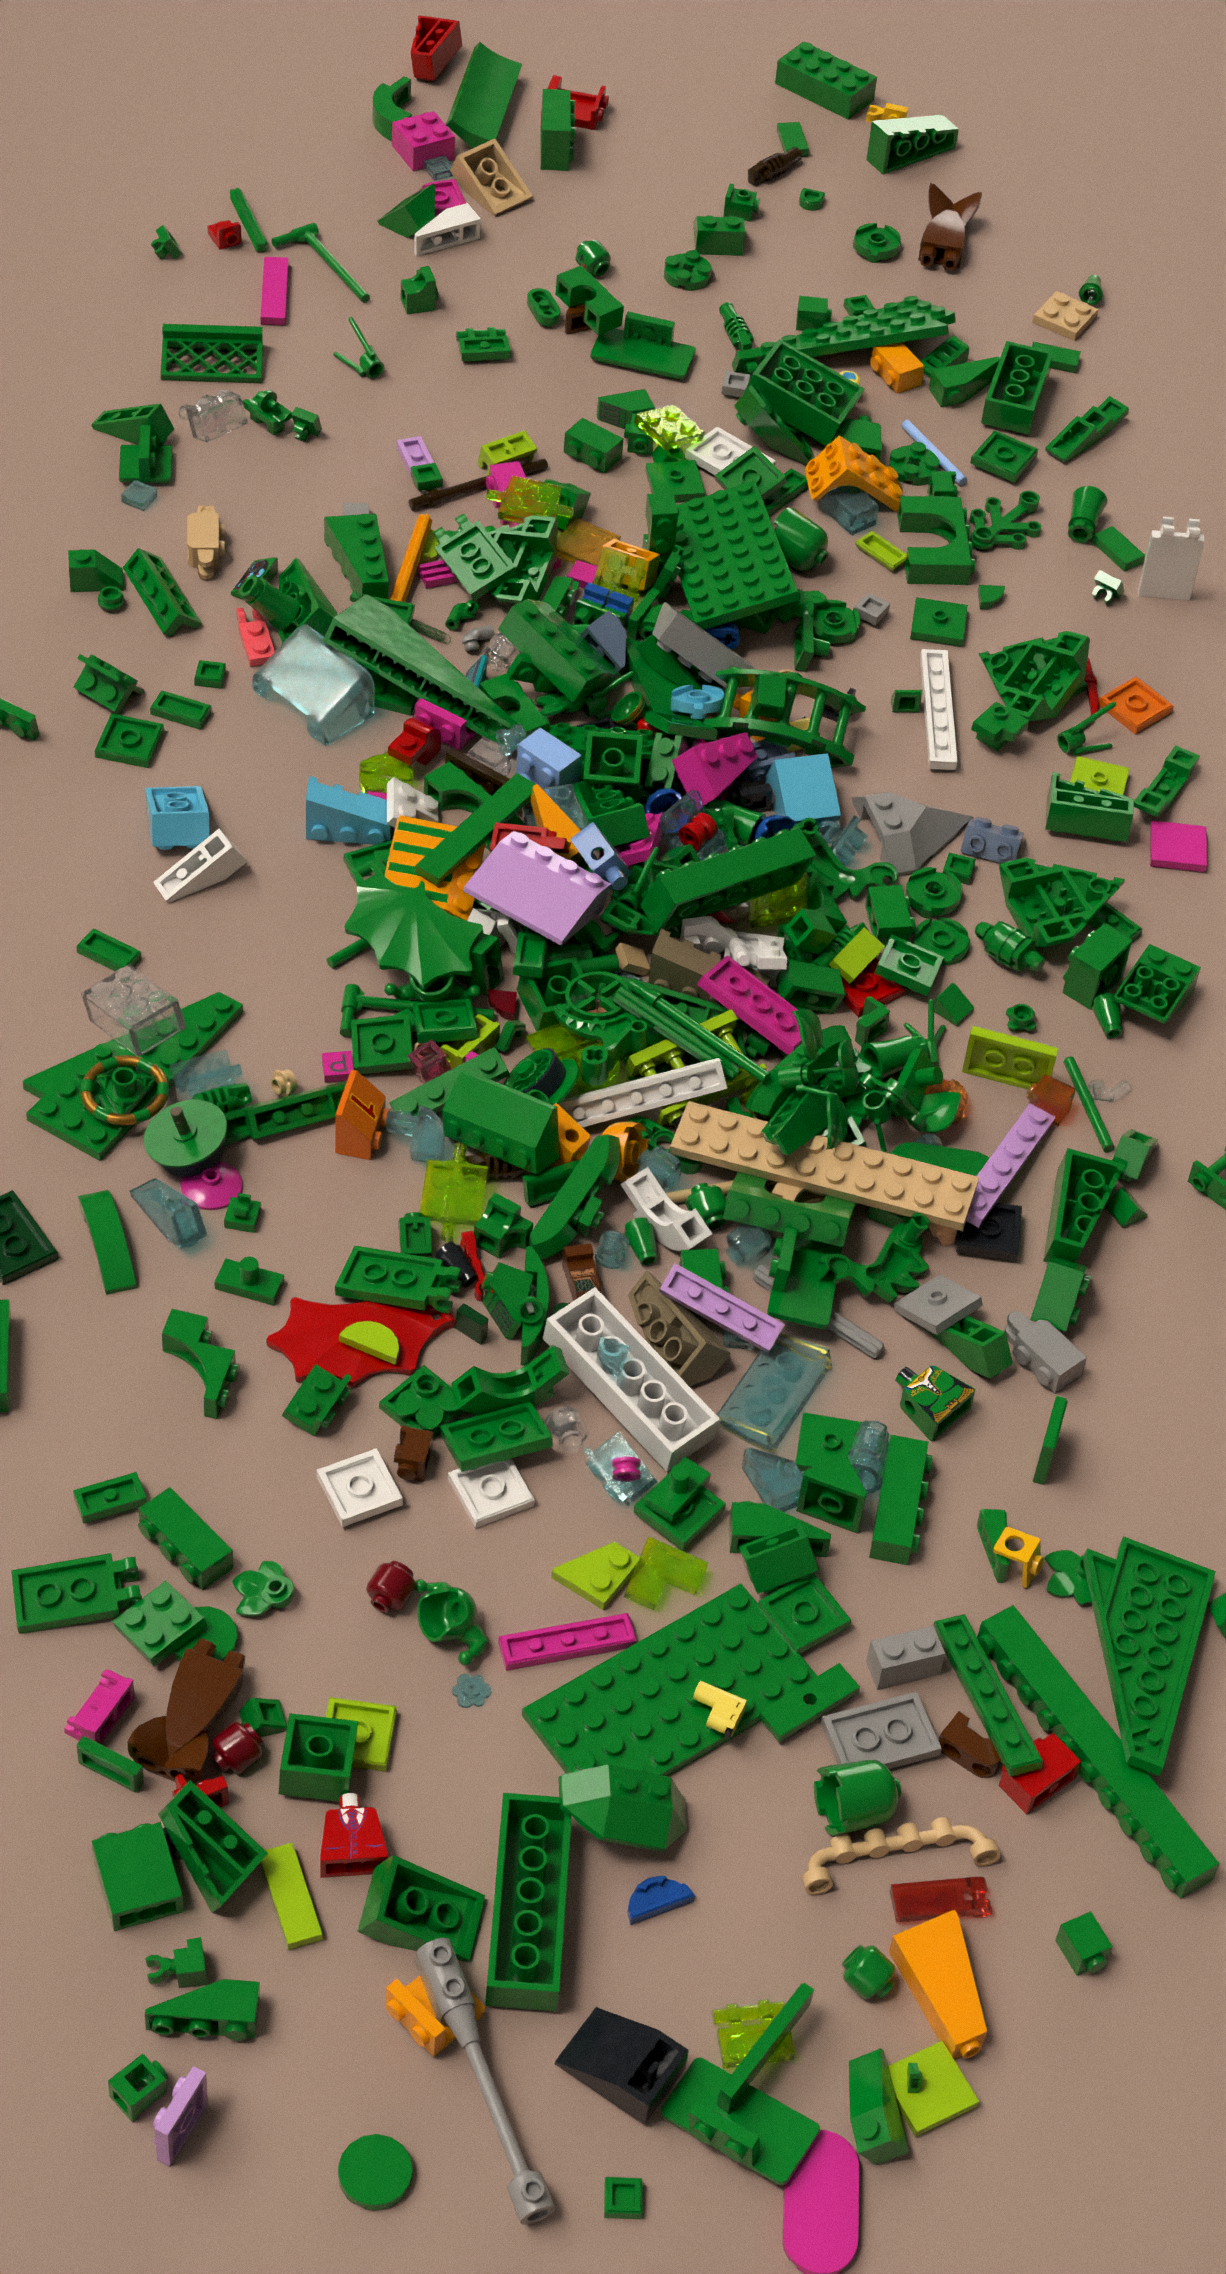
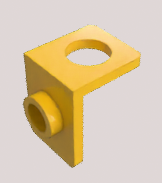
[994,1527,1044,1589]

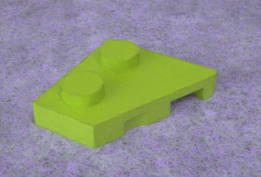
[551,1541,642,1610]

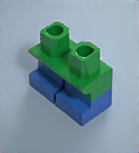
[574,582,634,628]

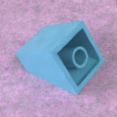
[764,753,841,830]

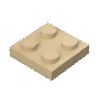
[1032,291,1098,341]

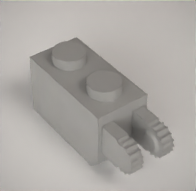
[1004,1311,1087,1394]

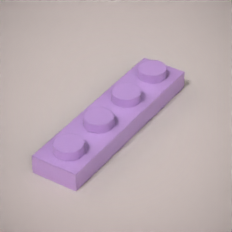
[659,1263,784,1353]

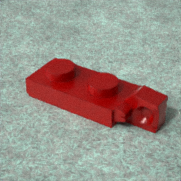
[490,822,571,854]

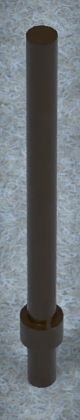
[408,458,548,509]

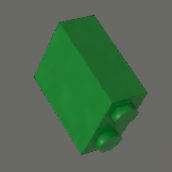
[91,1822,183,1931]

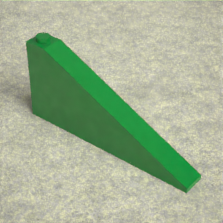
[323,594,523,752]

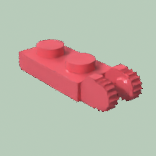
[236,608,277,667]

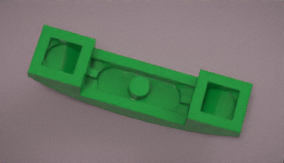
[1134,745,1200,817]
[78,1190,137,1295]
[520,1246,549,1366]

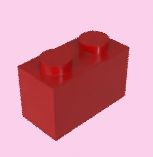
[998,1733,1081,1815]

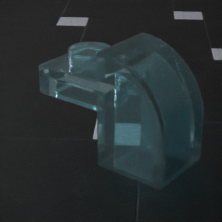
[385,1105,446,1165]

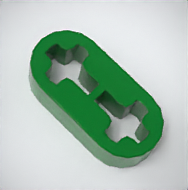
[777,923,812,963]

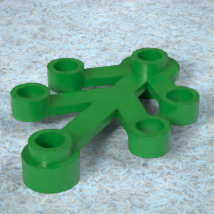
[969,491,1042,550]
[858,1072,927,1132]

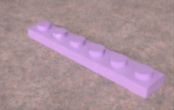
[966,1103,1056,1228]

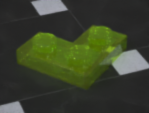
[623,1536,709,1610]

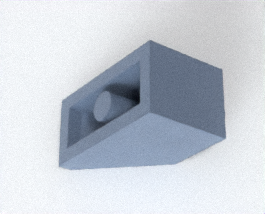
[580,610,626,672]

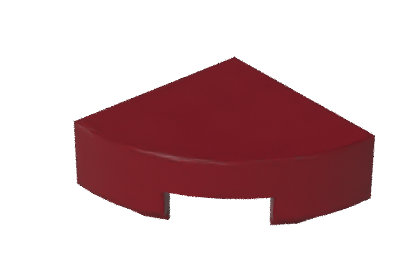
[488,989,517,1020]

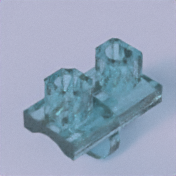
[819,815,868,867]

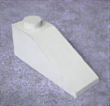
[414,203,481,256]
[153,829,247,903]

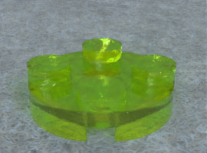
[359,751,414,794]

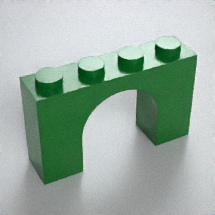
[897,496,975,585]
[723,1172,856,1247]

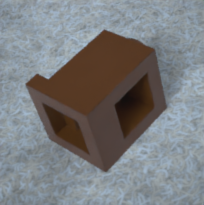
[394,1426,433,1481]

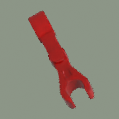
[460,1231,484,1301]

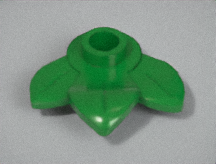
[776,589,828,624]
[534,689,585,716]
[395,1372,459,1431]
[1045,1550,1092,1605]
[232,1561,295,1616]

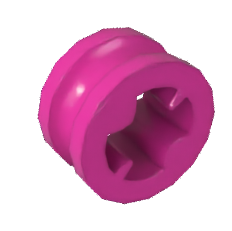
[612,1456,641,1482]

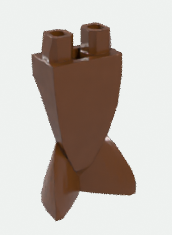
[918,183,982,271]
[127,1638,245,1784]

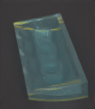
[717,1333,832,1453]

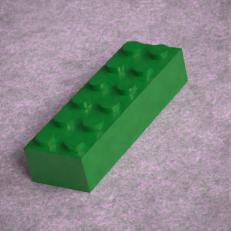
[640,827,816,933]
[485,1792,572,2011]

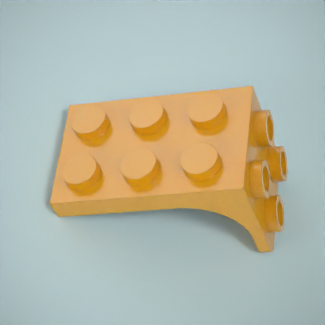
[805,435,903,512]

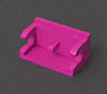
[64,1669,135,1744]

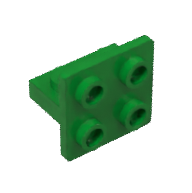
[119,425,172,483]
[73,654,144,714]

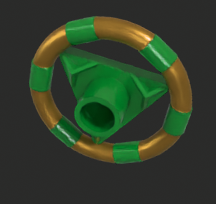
[80,1055,169,1125]

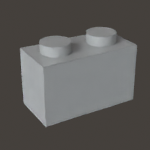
[866,1626,945,1690]

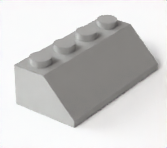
[652,602,755,695]

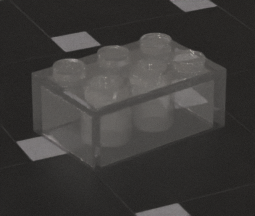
[81,964,186,1057]

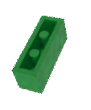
[138,1487,233,1590]

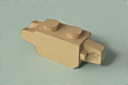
[187,505,225,580]

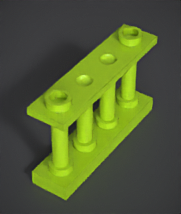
[626,1009,767,1126]

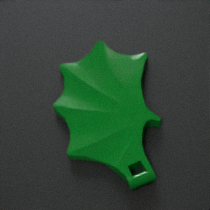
[344,860,483,990]

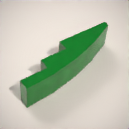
[1045,396,1129,463]

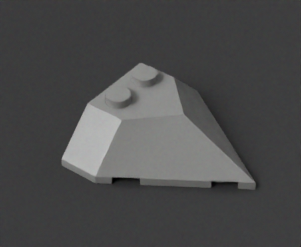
[852,792,974,877]

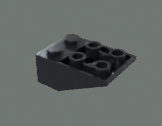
[554,2007,689,2125]

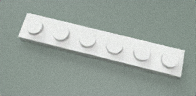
[920,649,957,770]
[558,1058,727,1127]

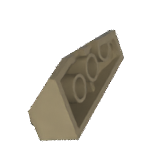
[628,1271,731,1386]

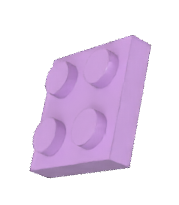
[153,2066,208,2167]

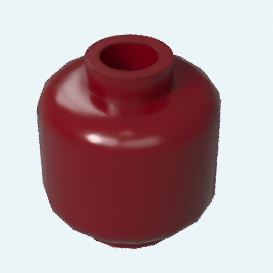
[366,1561,416,1612]
[211,1722,264,1774]

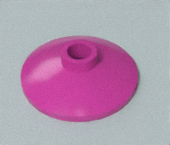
[181,1161,242,1210]

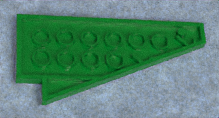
[758,296,956,362]
[23,992,243,1161]
[1083,1536,1216,1776]

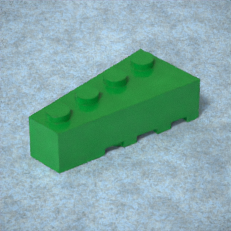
[571,781,650,852]

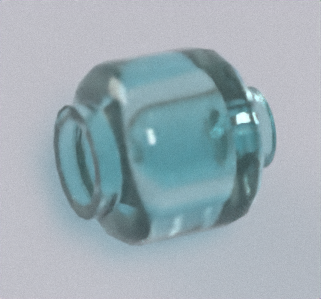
[636,1146,683,1190]
[725,1223,772,1266]

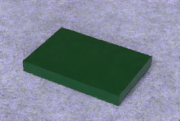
[0,1190,59,1285]

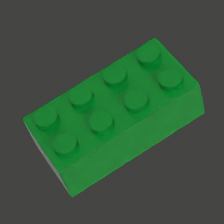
[775,41,877,120]
[981,341,1054,435]

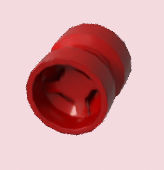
[679,812,718,851]

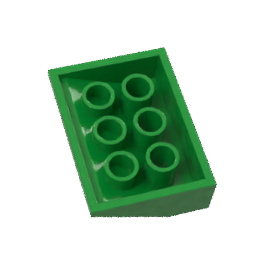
[744,339,865,446]
[498,599,621,703]

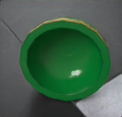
[611,691,646,728]

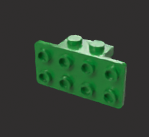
[590,311,696,379]
[549,723,655,780]
[767,1227,842,1329]
[661,2057,820,2185]

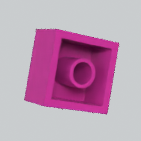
[392,111,455,171]

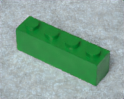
[869,1434,933,1565]

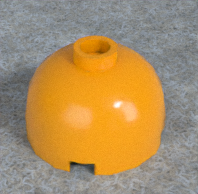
[601,1122,648,1182]

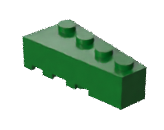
[866,115,959,174]
[324,514,389,599]
[1043,1148,1125,1263]

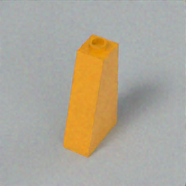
[889,1909,987,2059]

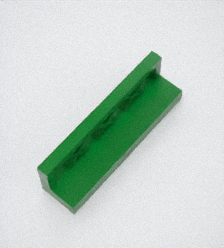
[123,548,202,637]

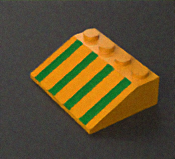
[384,815,486,921]

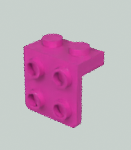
[415,698,476,750]

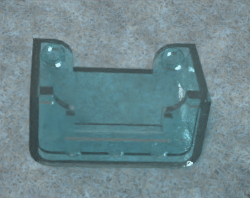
[252,625,375,746]

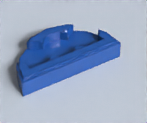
[627,1876,695,1925]

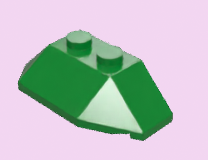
[558,1764,687,1852]

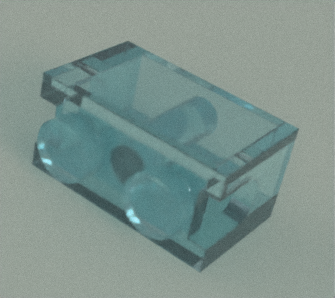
[820,486,879,535]

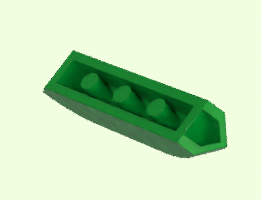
[745,1025,852,1117]
[529,1134,620,1260]

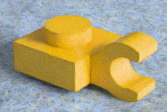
[866,103,909,123]

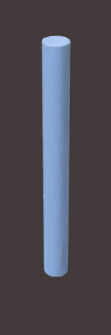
[901,420,967,486]

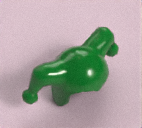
[384,974,481,1002]
[415,1579,489,1666]

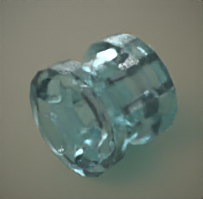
[496,724,527,756]
[594,1231,630,1269]

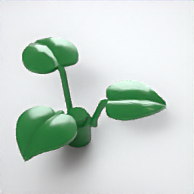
[778,1009,859,1150]
[840,1090,961,1154]

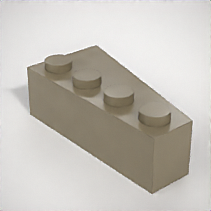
[648,928,770,1006]

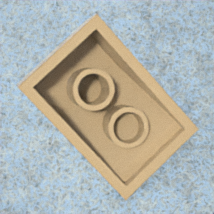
[450,138,533,216]

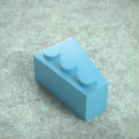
[306,776,392,845]

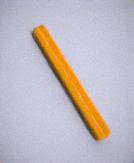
[390,513,432,602]

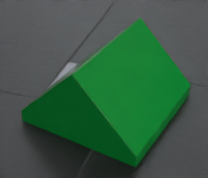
[796,1457,867,1533]

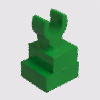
[145,1937,208,1988]

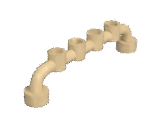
[802,1817,1001,1895]

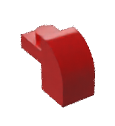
[388,717,441,766]

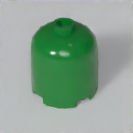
[773,507,828,572]
[814,1760,901,1836]

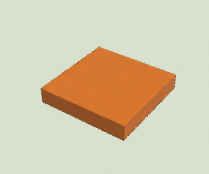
[1098,676,1174,735]

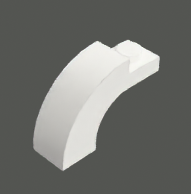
[621,1167,712,1251]

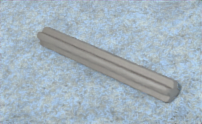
[753,1265,884,1358]

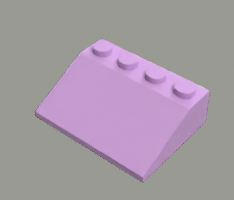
[463,831,611,945]

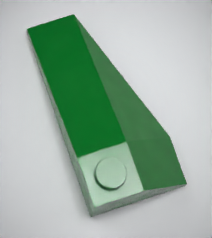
[278,557,338,649]

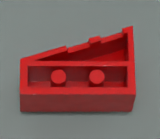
[411,15,463,81]

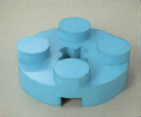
[671,685,724,719]

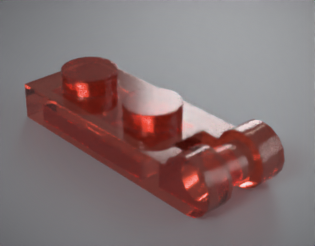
[890,1877,993,1923]

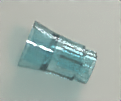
[847,1420,890,1494]

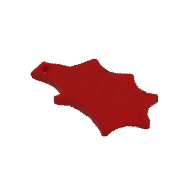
[266,1297,456,1388]

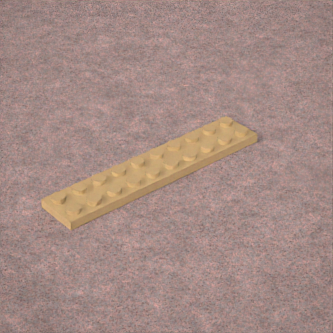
[670,1101,979,1231]

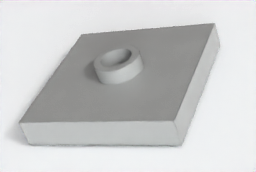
[894,1275,983,1335]

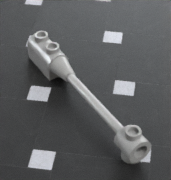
[415,1938,555,2224]

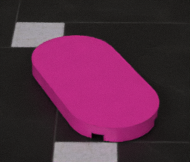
[782,2130,859,2274]

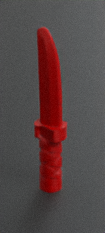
[1083,658,1099,715]

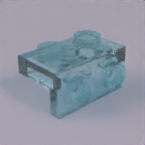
[170,1050,243,1096]
[583,1432,658,1506]

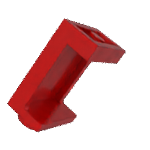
[547,75,609,130]

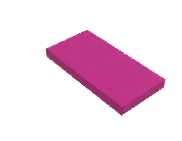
[697,956,802,1055]

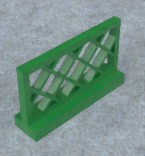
[161,324,263,383]

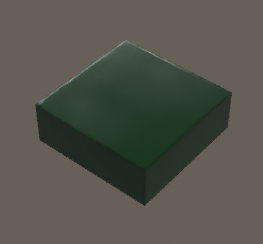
[456,1303,488,1345]

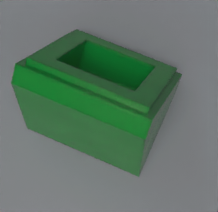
[1105,1187,1148,1228]

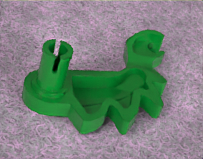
[791,818,898,901]

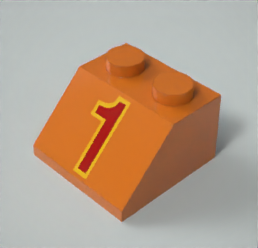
[335,1070,390,1160]

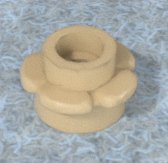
[270,1069,297,1097]

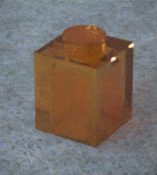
[1026,1074,1076,1126]

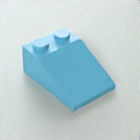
[145,786,209,850]

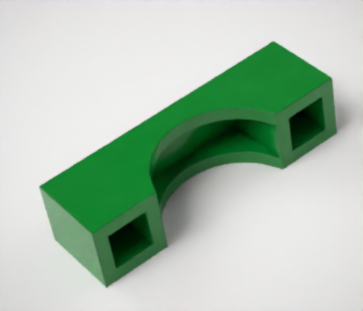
[424,761,524,852]

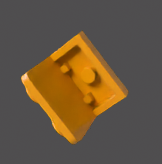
[385,1975,485,2057]

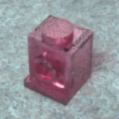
[407,1039,451,1084]

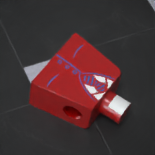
[320,1793,388,1878]

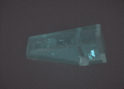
[129,1178,207,1249]

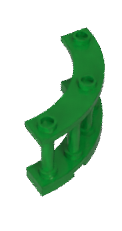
[704,666,866,768]

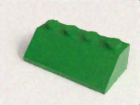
[442,1069,560,1174]

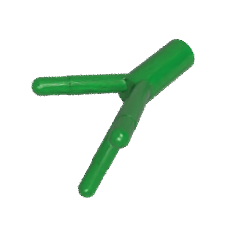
[904,999,946,1067]

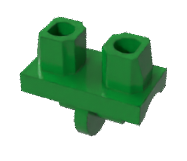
[242,389,292,435]

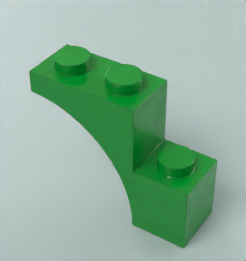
[784,881,847,955]
[162,1309,240,1419]

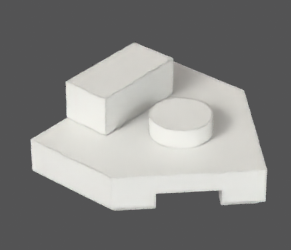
[680,916,737,954]

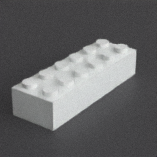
[543,1287,720,1472]

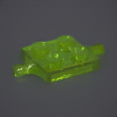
[486,475,574,524]
[419,1143,488,1242]

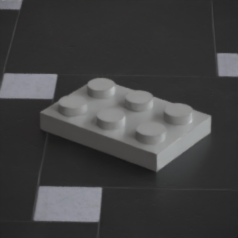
[821,1692,942,1769]

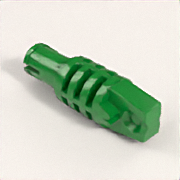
[719,302,754,351]
[810,922,869,968]
[167,1083,252,1113]

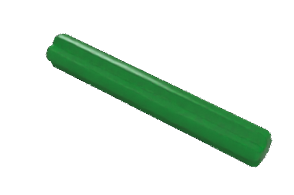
[229,188,268,252]

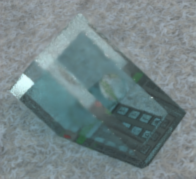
[742,1448,804,1512]

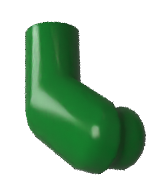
[445,600,479,630]

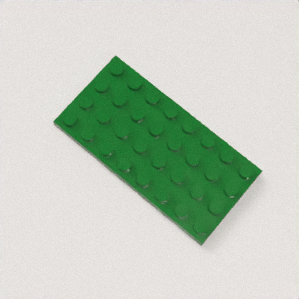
[675,481,800,630]
[522,1583,817,1776]

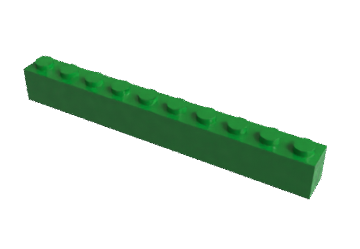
[977,1605,1220,1899]

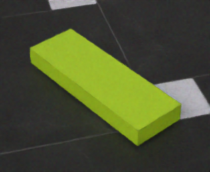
[260,1842,323,1950]

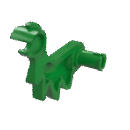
[817,1212,929,1303]

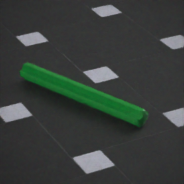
[613,987,741,1081]

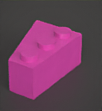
[672,732,758,810]

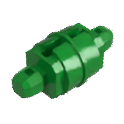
[975,921,1045,972]

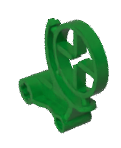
[553,971,647,1086]

